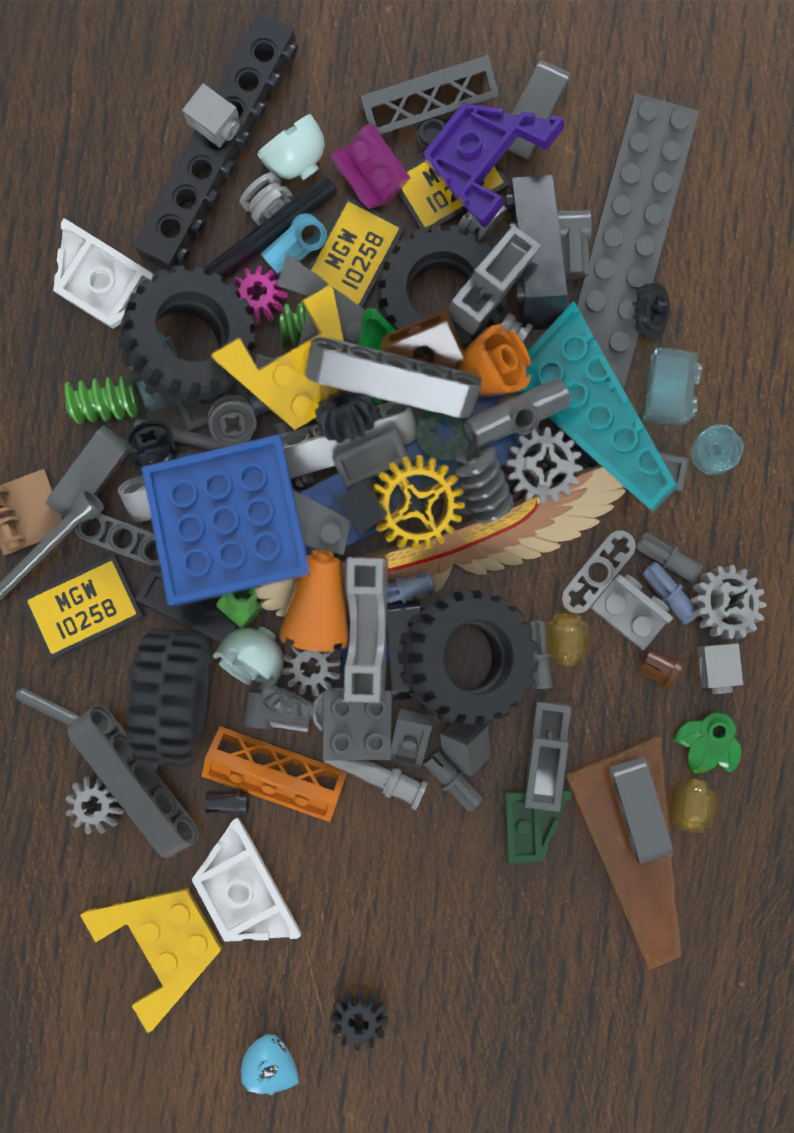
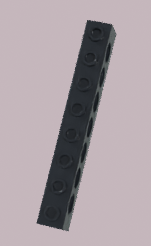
[133,11,298,272]

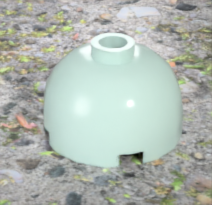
[257,114,325,180]
[213,627,284,690]

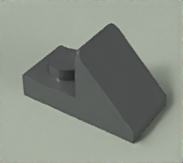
[388,709,434,770]

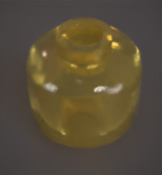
[545,613,590,666]
[670,779,718,833]

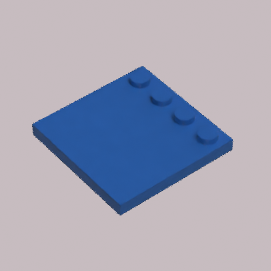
[142,434,311,607]

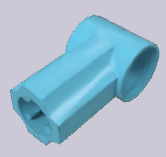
[261,213,327,276]

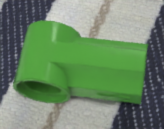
[216,587,262,629]

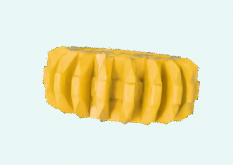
[374,455,465,551]

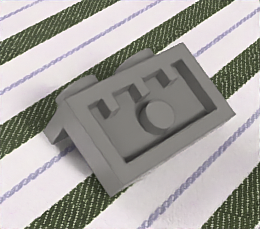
[590,574,673,650]

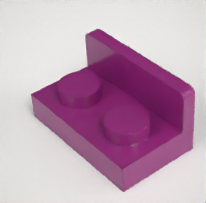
[331,124,410,209]

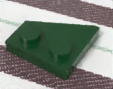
[504,789,572,864]

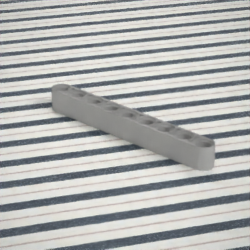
[118,401,419,522]

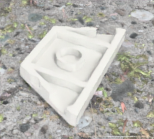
[53,218,153,329]
[192,817,302,942]

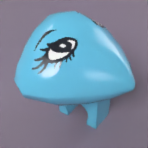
[241,1034,299,1096]

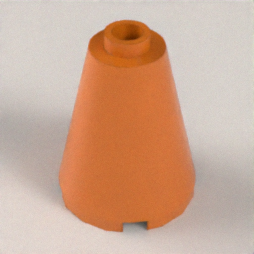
[452,324,531,399]
[279,550,349,652]

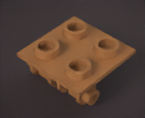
[0,469,63,556]

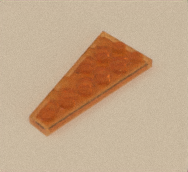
[565,735,681,970]

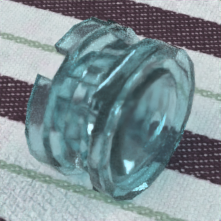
[690,424,744,475]

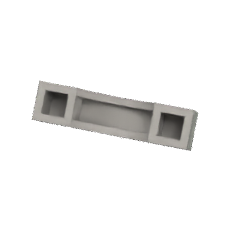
[344,558,388,703]

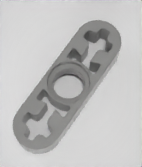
[560,530,636,614]

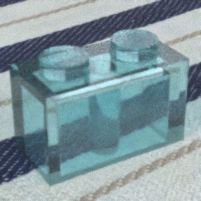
[643,348,702,426]

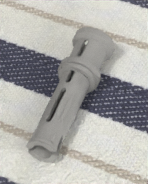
[324,760,428,811]

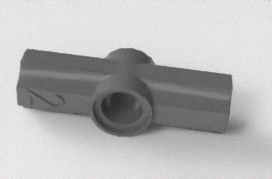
[464,378,571,450]

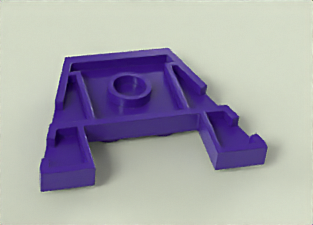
[423,103,565,228]

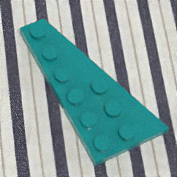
[519,301,678,512]

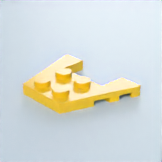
[210,285,345,430]
[80,888,223,1033]

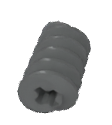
[455,445,514,524]

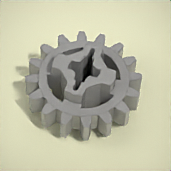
[505,427,583,504]
[691,565,767,640]

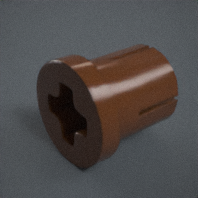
[639,648,684,691]

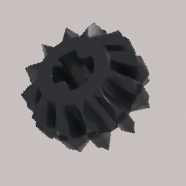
[315,388,377,444]
[329,987,389,1051]

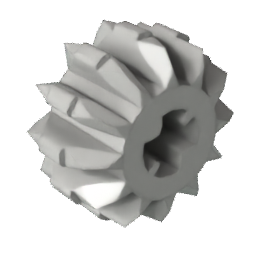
[282,643,341,696]
[66,775,125,834]

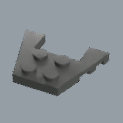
[255,254,366,370]

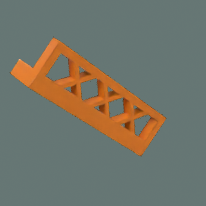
[201,726,347,822]

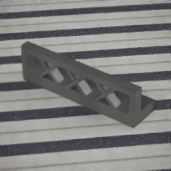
[358,55,499,134]

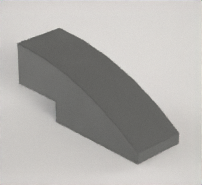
[448,225,541,336]
[525,700,571,812]

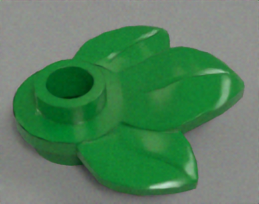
[674,712,741,774]

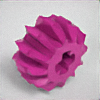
[233,265,288,325]

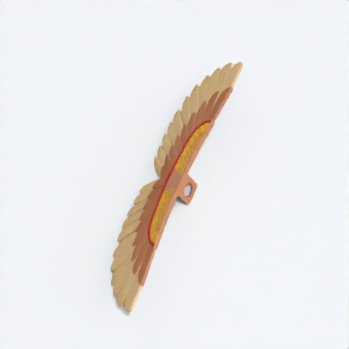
[256,465,625,619]

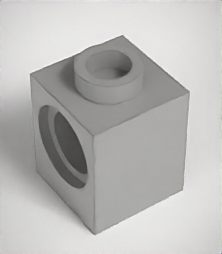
[182,83,240,148]
[696,643,743,694]

